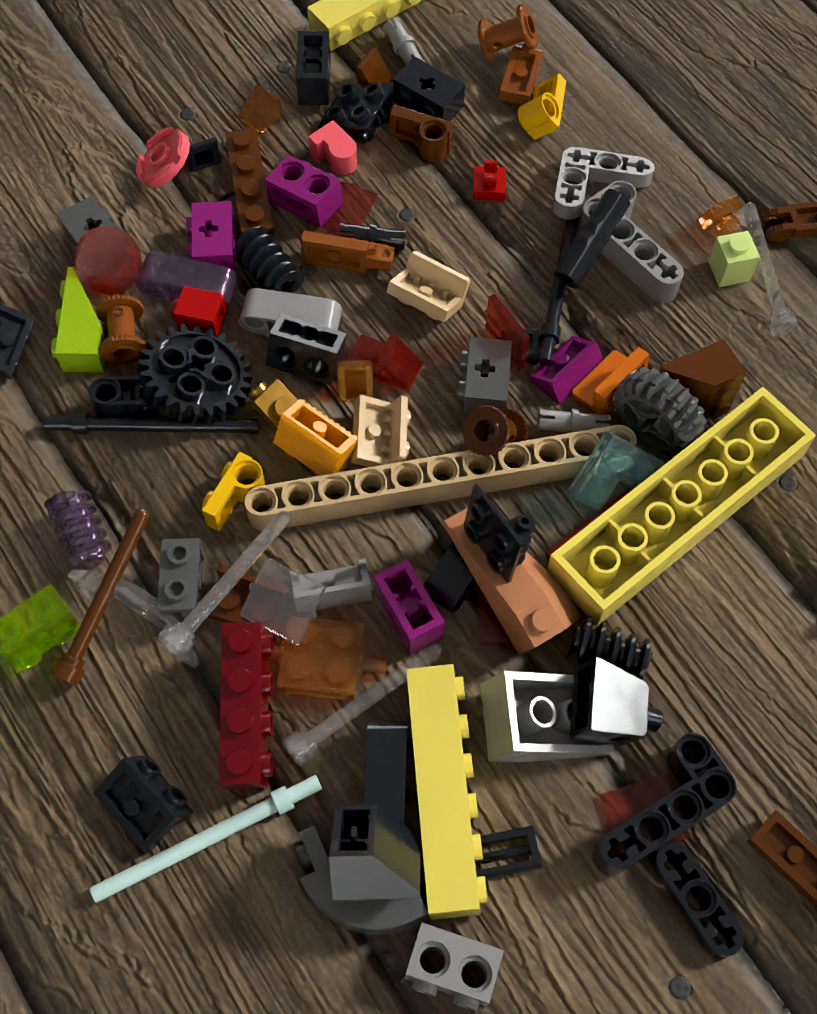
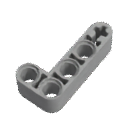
[579,180,684,304]

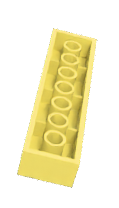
[547,387,816,626]

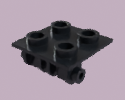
[317,82,394,144]
[464,484,536,583]

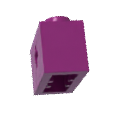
[186,201,236,277]
[373,559,445,655]

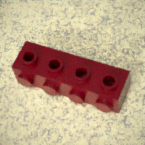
[219,622,274,790]

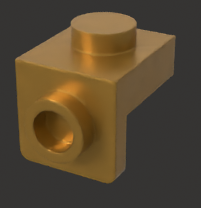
[245,378,298,431]

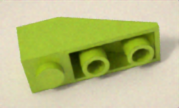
[51,267,106,372]

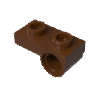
[390,105,454,163]

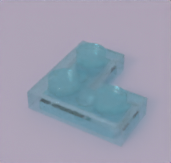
[567,431,665,511]

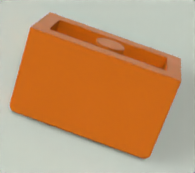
[572,347,650,415]

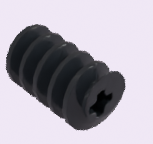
[234,226,305,293]
[566,615,653,680]

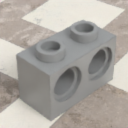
[405,922,504,1011]

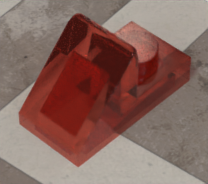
[346,332,423,393]

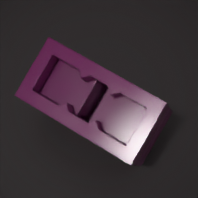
[264,154,344,228]

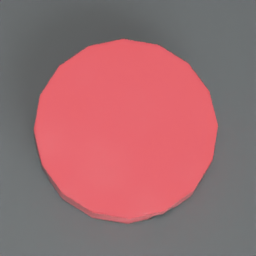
[136,127,190,188]

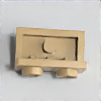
[386,251,470,322]
[351,394,411,467]

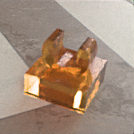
[698,195,744,236]

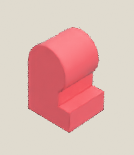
[308,120,357,175]

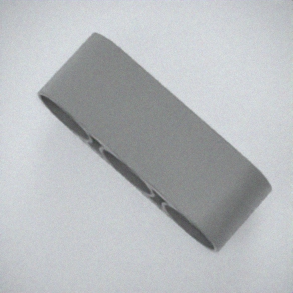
[239,288,342,336]

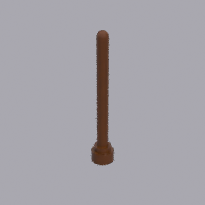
[50,508,149,685]

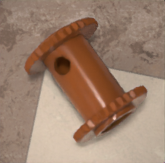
[477,4,537,62]
[95,295,146,365]

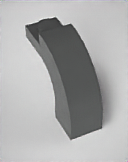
[296,825,428,935]

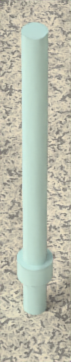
[90,775,322,903]

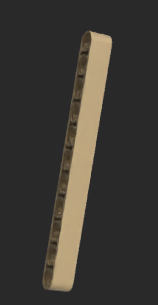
[245,425,637,531]

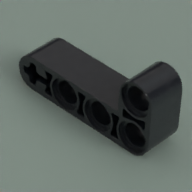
[592,733,737,876]

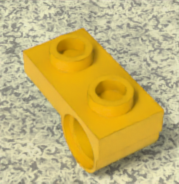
[518,73,566,140]
[202,452,265,532]

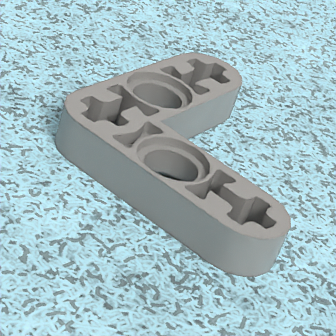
[553,147,655,219]

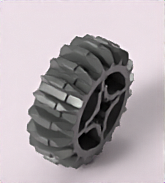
[612,367,707,456]

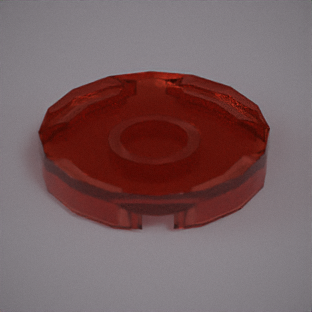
[72,226,142,295]

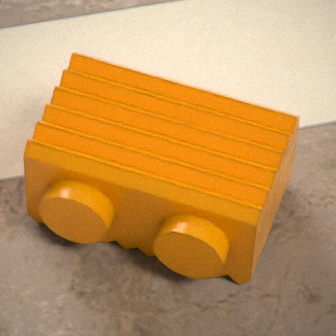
[273,399,357,476]

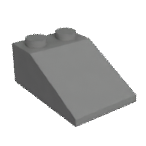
[480,671,614,762]

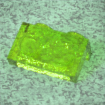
[0,584,81,673]

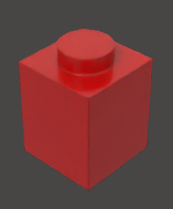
[171,286,227,337]

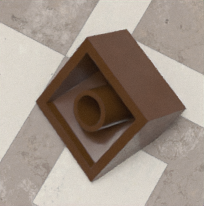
[659,339,746,419]

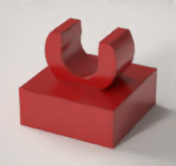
[473,160,506,201]

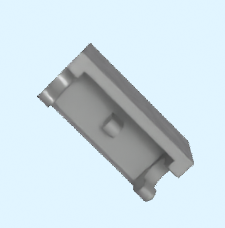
[291,558,372,613]

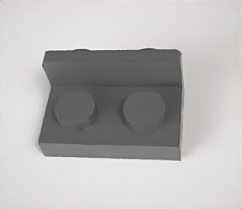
[157,538,206,626]

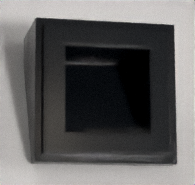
[186,137,221,172]

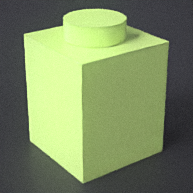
[708,231,760,287]

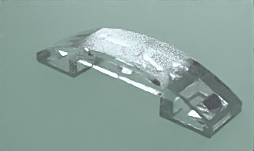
[68,570,199,669]

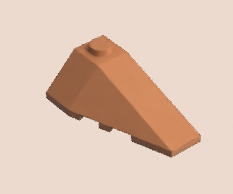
[442,508,581,654]

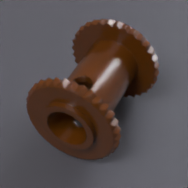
[462,405,528,457]

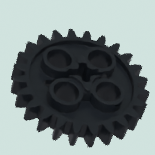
[137,324,253,425]

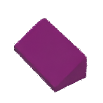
[528,336,603,404]

